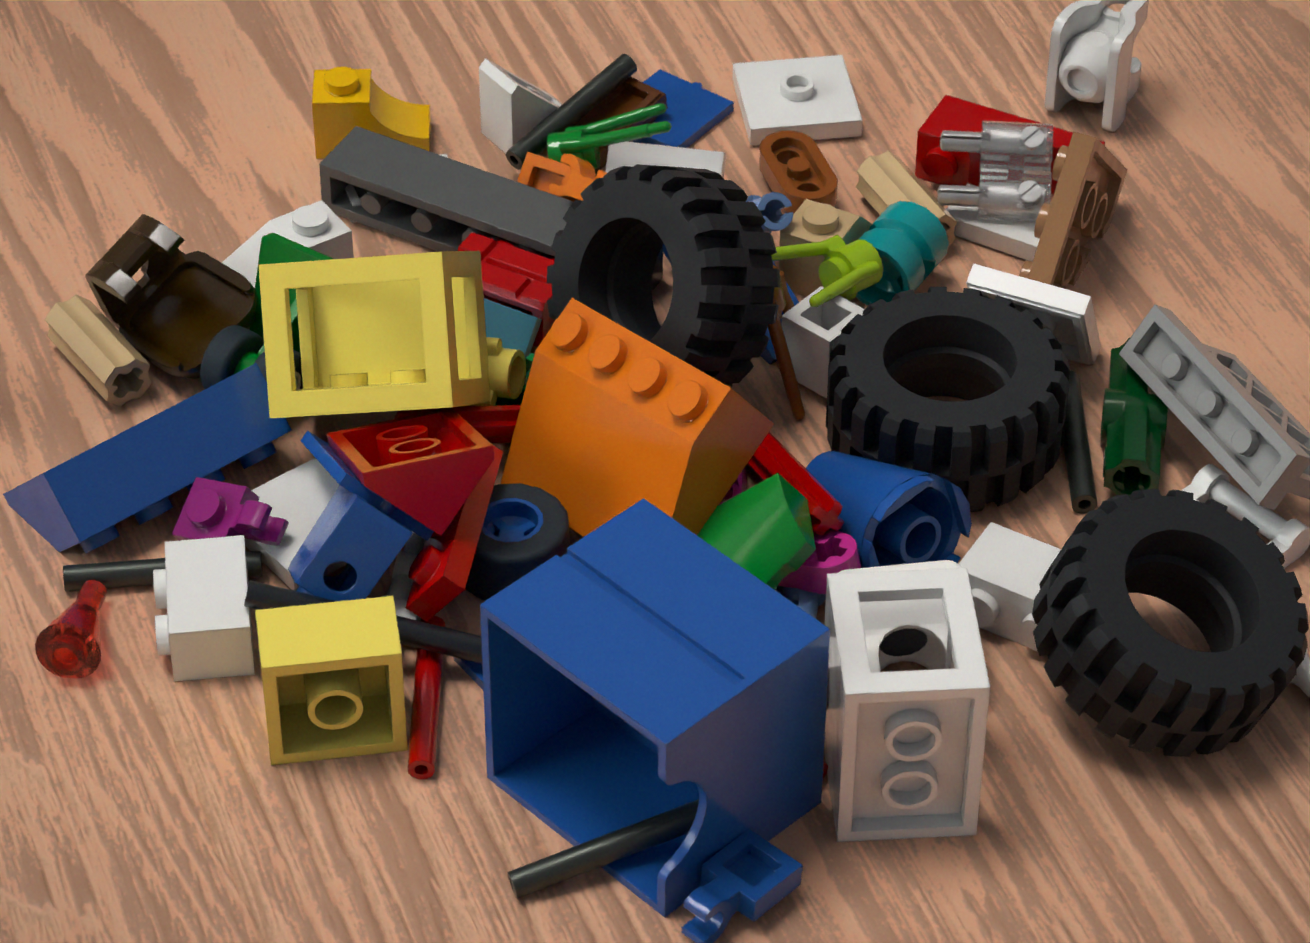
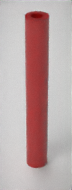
[407,616,445,779]

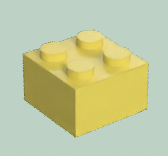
[255,596,408,765]

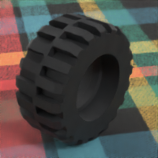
[546,164,780,388]
[826,287,1070,512]
[1032,489,1309,757]

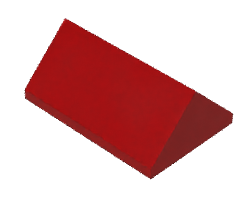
[327,408,495,536]

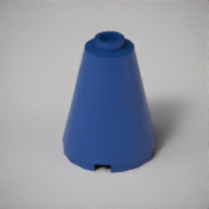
[806,451,972,568]

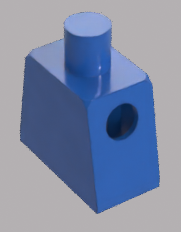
[288,485,413,601]

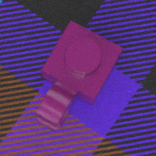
[171,477,289,546]

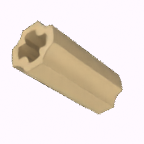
[856,150,957,247]
[45,295,152,407]

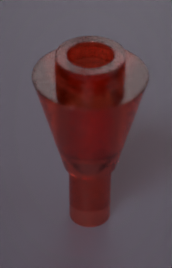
[35,580,107,679]

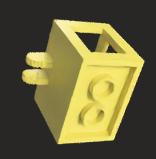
[258,251,490,418]

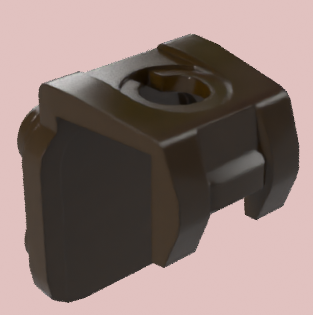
[85,214,258,379]

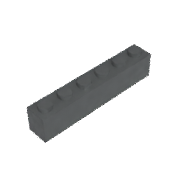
[319,126,663,291]

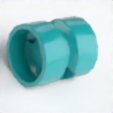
[856,201,949,306]

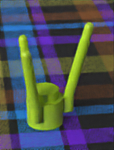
[772,235,883,308]

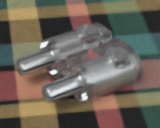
[937,121,1053,222]

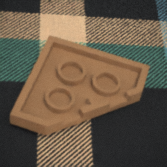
[1019,131,1127,287]

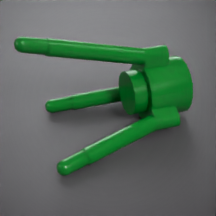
[547,103,672,169]

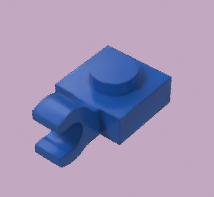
[682,829,803,943]

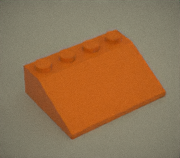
[501,298,774,537]

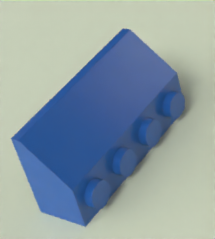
[3,363,292,554]

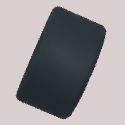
[465,483,570,601]

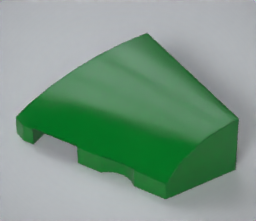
[697,473,816,591]

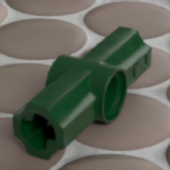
[1100,338,1168,497]

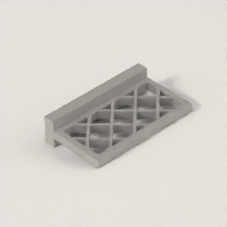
[1119,305,1310,510]

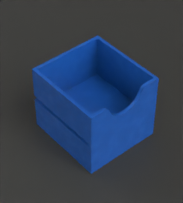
[480,498,830,918]

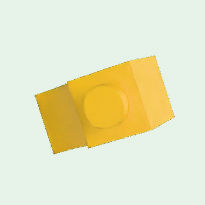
[312,67,431,159]

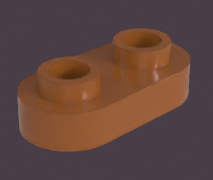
[759,131,838,215]

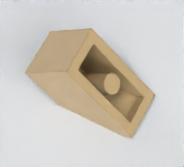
[779,199,872,297]

